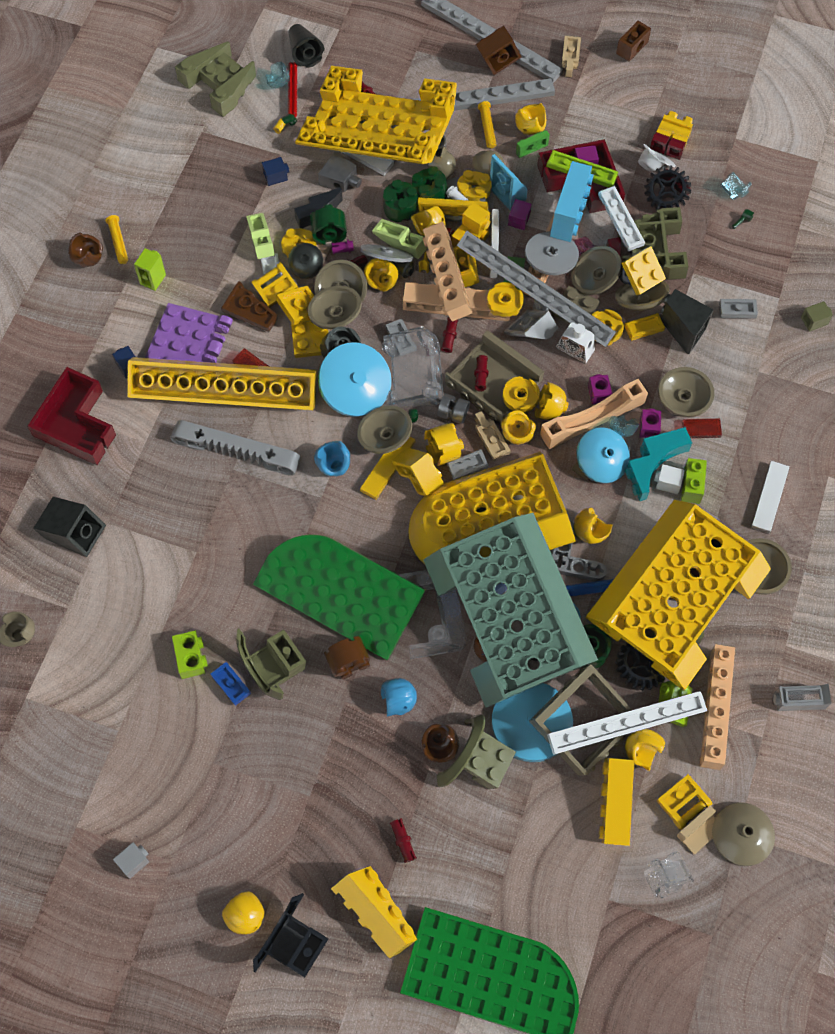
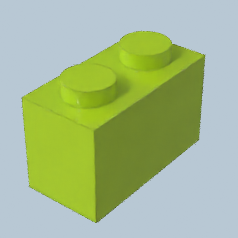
[134,248,166,291]

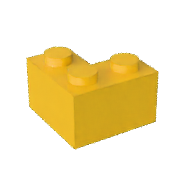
[451,202,491,247]
[392,448,444,497]

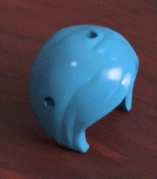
[314,441,350,477]
[381,678,417,717]

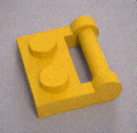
[251,262,298,308]
[657,774,713,830]

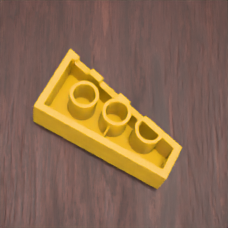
[599,758,634,846]
[331,866,417,958]

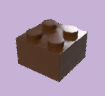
[476,26,522,75]

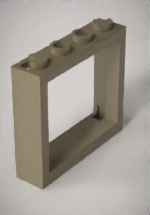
[529,664,632,776]

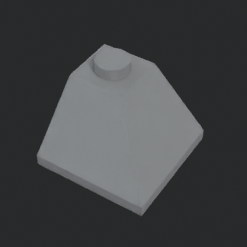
[504,309,558,340]

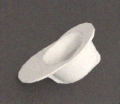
[638,144,676,171]

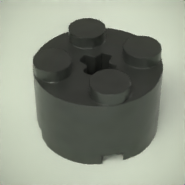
[320,326,361,358]

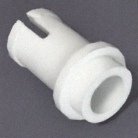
[446,186,468,200]

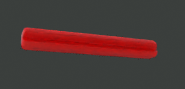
[288,62,297,118]

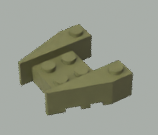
[175,41,256,117]
[618,207,688,280]

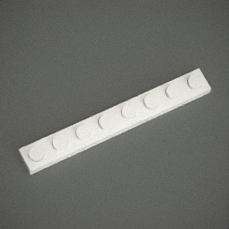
[547,691,707,755]

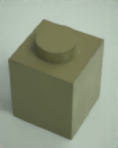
[801,301,833,332]

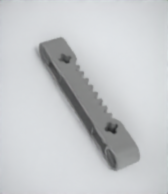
[170,420,301,476]

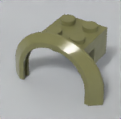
[236,628,306,700]
[437,714,516,789]

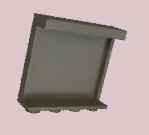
[445,330,544,424]

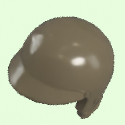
[428,146,456,179]
[472,150,504,176]
[0,611,35,647]

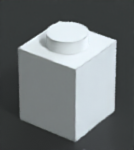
[654,464,685,494]

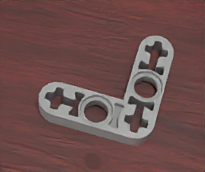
[552,520,607,581]

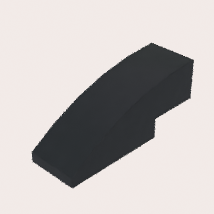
[294,187,343,229]

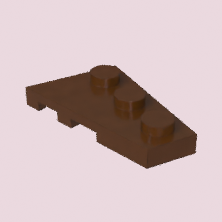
[221,281,278,332]

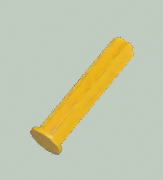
[478,101,496,149]
[105,215,128,264]

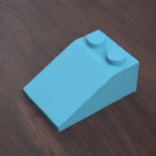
[490,154,528,211]

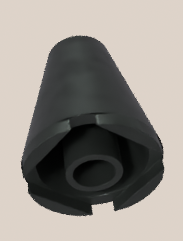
[289,24,325,68]

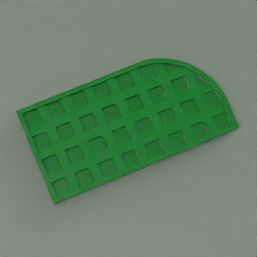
[253,535,425,660]
[400,907,579,1034]

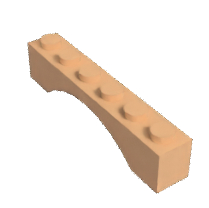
[540,379,648,449]

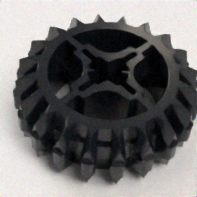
[644,165,691,210]
[615,642,665,691]

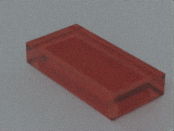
[682,418,722,438]

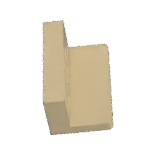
[677,805,716,855]

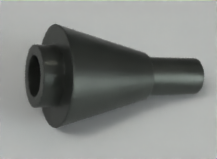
[392,261,414,278]

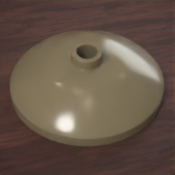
[571,246,622,295]
[314,260,367,303]
[615,281,670,311]
[308,286,362,329]
[658,367,714,418]
[357,405,412,454]
[747,538,792,595]
[712,803,775,866]

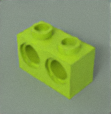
[681,458,707,504]
[172,630,208,679]

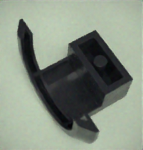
[253,893,328,978]

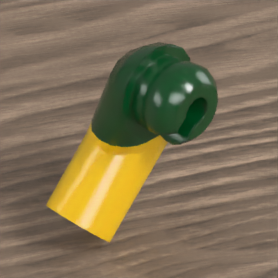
[273,114,297,134]

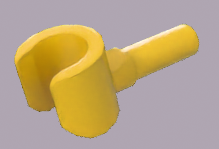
[419,252,429,273]

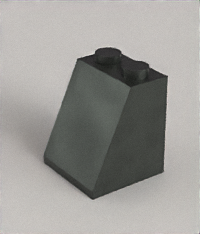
[660,289,714,354]
[33,497,106,557]

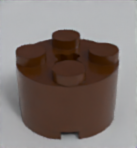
[324,636,370,679]

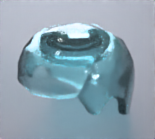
[266,61,290,89]
[609,415,639,438]

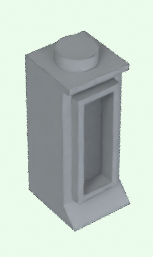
[773,683,832,711]

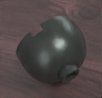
[288,243,324,279]

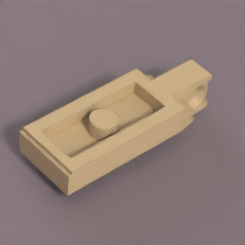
[562,36,581,77]
[474,411,510,461]

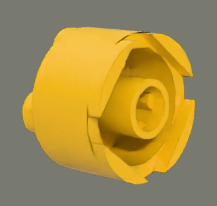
[424,423,464,466]

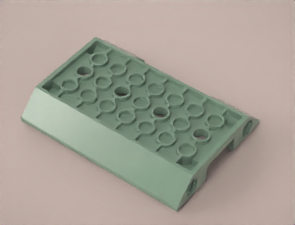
[423,513,598,708]

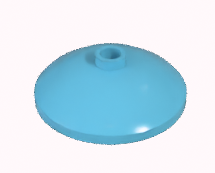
[576,427,630,484]

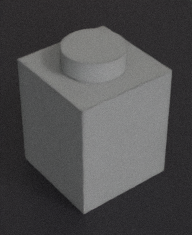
[113,842,150,879]

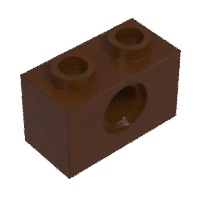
[616,20,651,62]

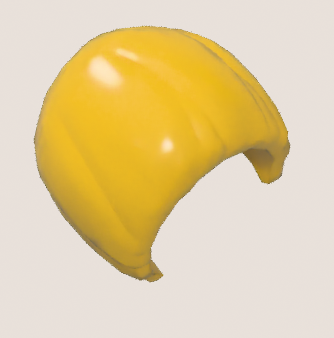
[515,103,547,135]
[411,206,446,237]
[364,258,398,292]
[501,410,536,445]
[574,507,613,544]
[625,729,665,771]
[222,891,264,935]

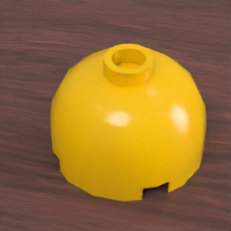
[535,382,568,420]

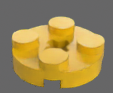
[457,170,492,201]
[281,228,317,258]
[487,282,524,317]
[592,309,624,345]
[502,376,540,412]

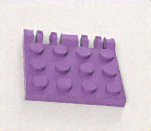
[145,303,233,363]

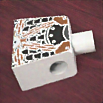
[556,322,595,364]

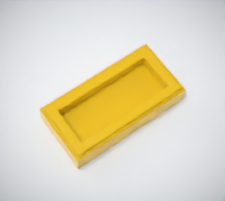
[624,313,665,341]

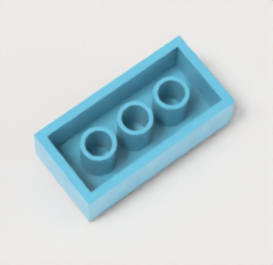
[550,161,594,242]

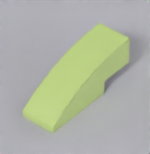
[246,213,275,259]
[372,219,428,259]

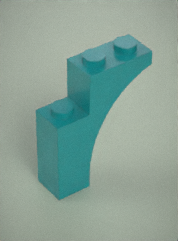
[625,427,692,501]

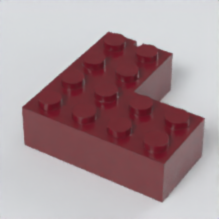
[537,139,625,213]
[27,367,116,465]

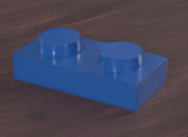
[210,662,251,706]

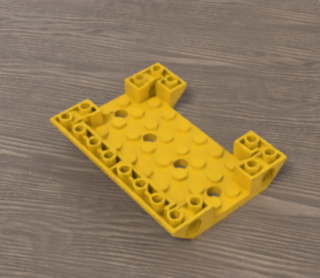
[295,66,457,164]
[585,499,771,691]

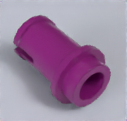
[332,239,354,254]

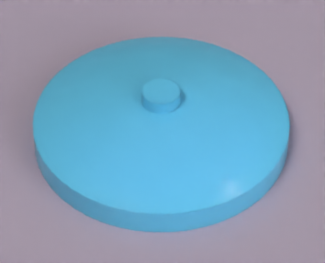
[318,343,391,417]
[492,683,573,762]

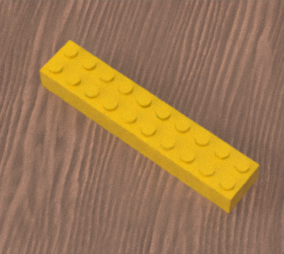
[128,357,317,410]

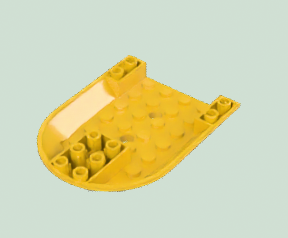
[408,452,576,564]

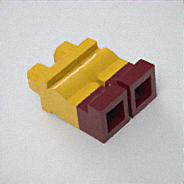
[650,111,693,160]

